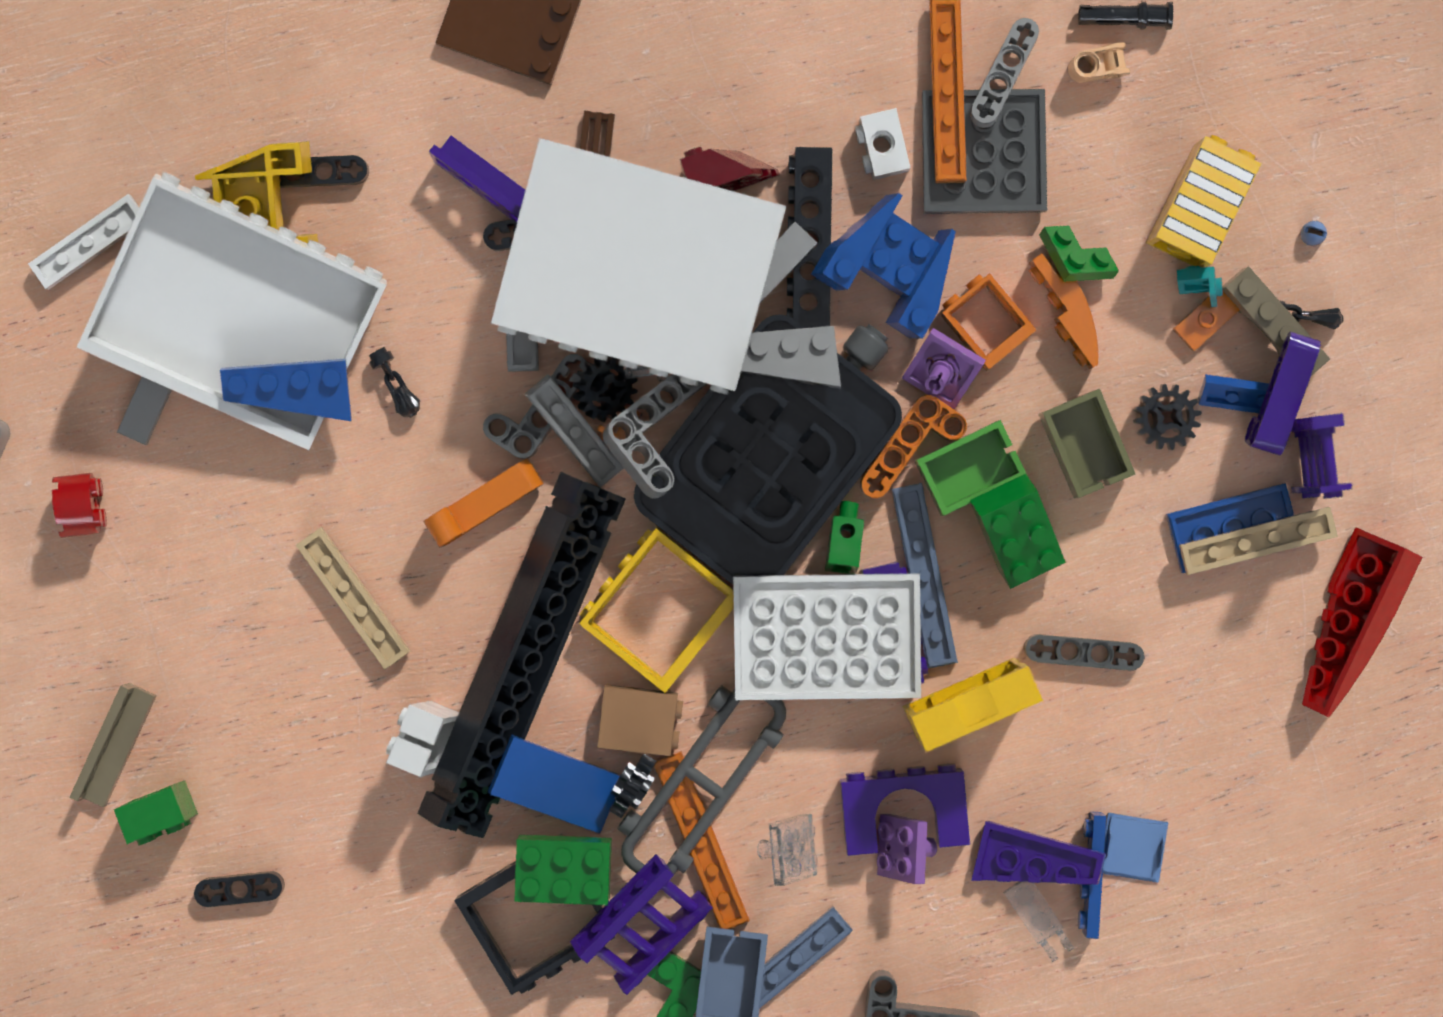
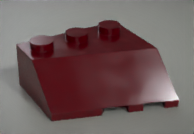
[680,147,780,192]

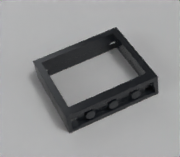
[454,833,615,995]

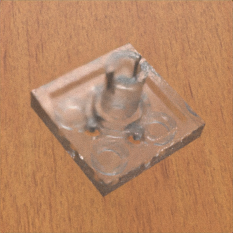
[757,814,818,886]

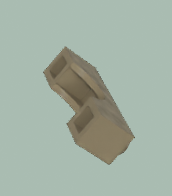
[1222,266,1330,376]

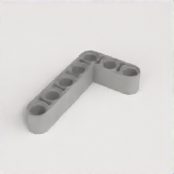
[603,374,708,498]

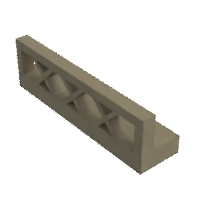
[69,683,157,807]

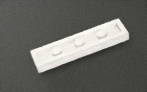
[28,194,139,290]

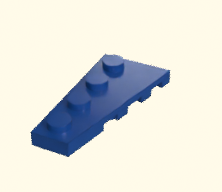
[220,359,352,421]

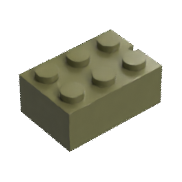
[1038,389,1136,498]

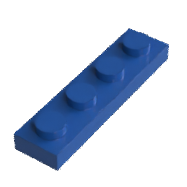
[1078,811,1106,939]

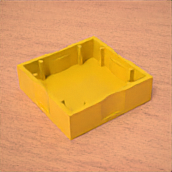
[902,657,1043,752]

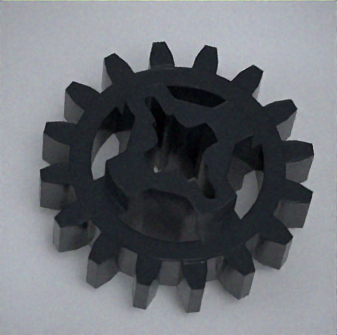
[573,356,638,422]
[1133,384,1202,450]
[609,754,656,818]

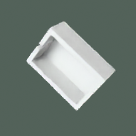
[386,701,459,777]

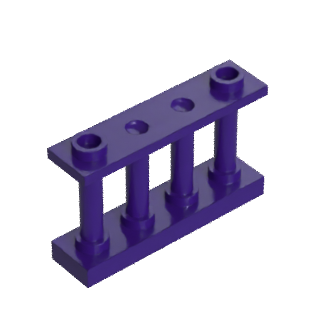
[1291,413,1352,499]
[570,854,713,995]

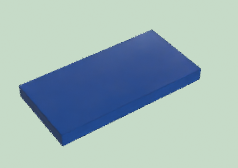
[1166,483,1294,573]
[488,735,620,834]

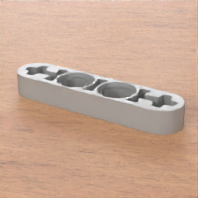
[970,18,1039,128]

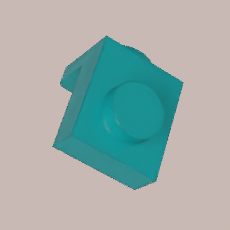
[1177,266,1223,307]

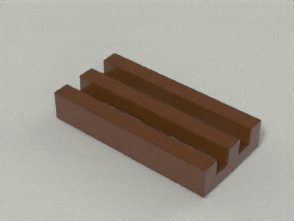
[580,110,615,157]

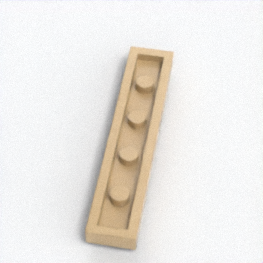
[1179,507,1338,575]
[296,527,411,670]

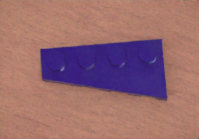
[971,821,1106,885]

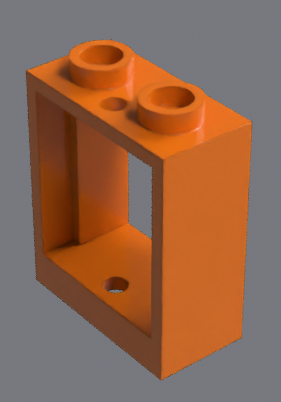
[940,273,1036,371]

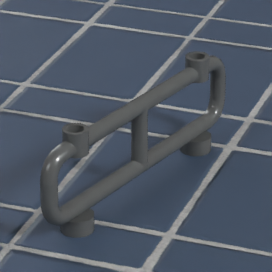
[617,685,786,875]

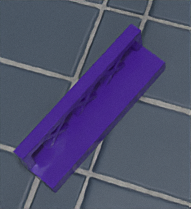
[429,136,526,223]

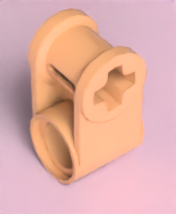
[1068,42,1130,83]

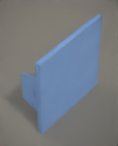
[1103,813,1168,883]

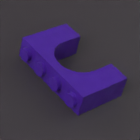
[840,764,970,856]

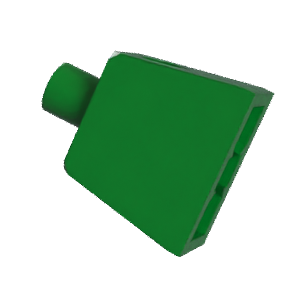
[825,501,864,574]

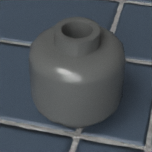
[843,324,888,370]

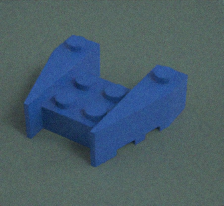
[811,193,956,339]

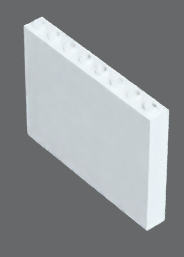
[491,138,786,394]
[77,172,387,450]

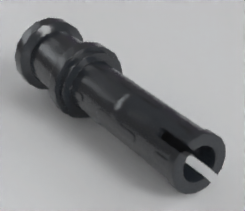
[1078,1,1173,30]

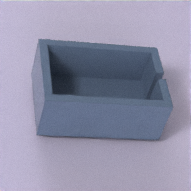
[695,926,768,1017]

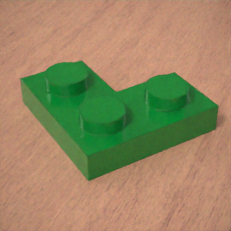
[1039,225,1119,282]
[647,951,701,1017]

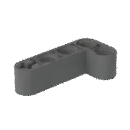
[483,354,587,458]
[865,970,980,1017]

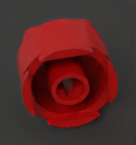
[52,473,107,538]

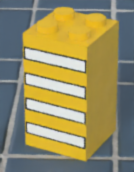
[1146,135,1262,268]

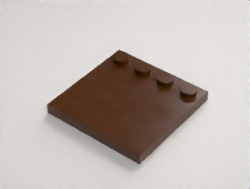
[436,0,582,85]

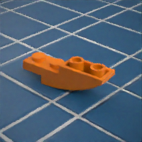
[1029,253,1098,369]

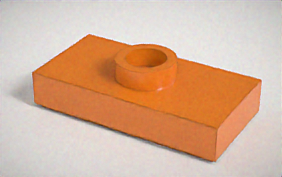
[1173,291,1240,351]

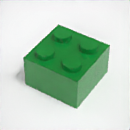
[113,780,198,846]

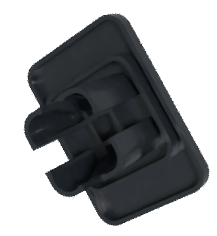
[634,314,902,584]

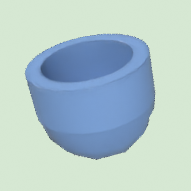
[1300,221,1327,246]

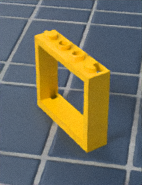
[579,528,734,693]

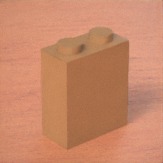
[597,685,683,756]

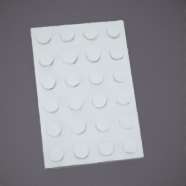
[733,573,921,700]

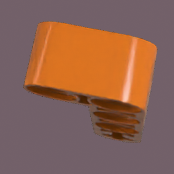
[860,395,967,498]
[423,458,544,548]

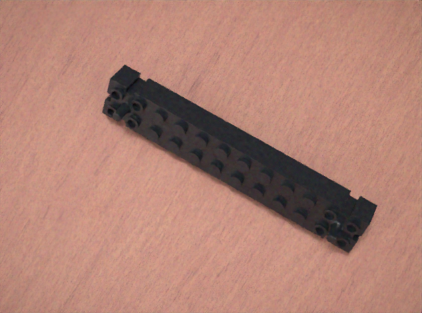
[417,472,626,838]

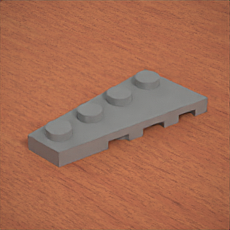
[740,326,841,389]

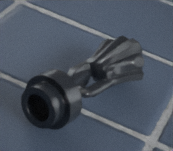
[1280,301,1344,329]
[369,347,420,418]

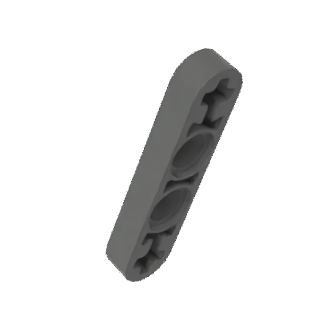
[1024,634,1145,671]

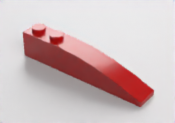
[1302,527,1423,718]

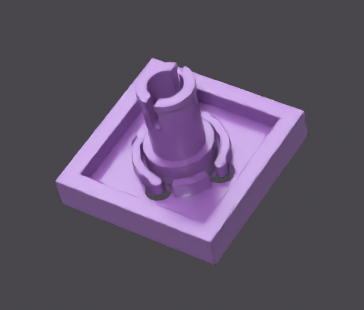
[902,328,986,409]
[877,814,937,884]

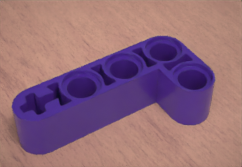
[1245,331,1321,456]

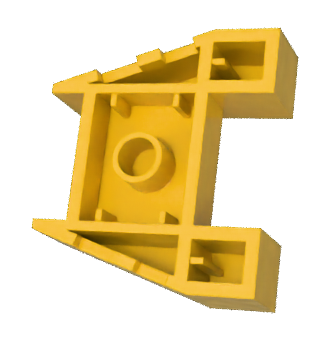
[195,141,318,243]

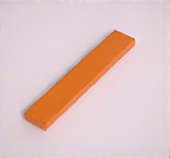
[929,0,967,183]
[654,751,750,929]

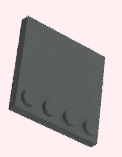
[922,89,1047,214]

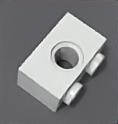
[855,108,911,180]

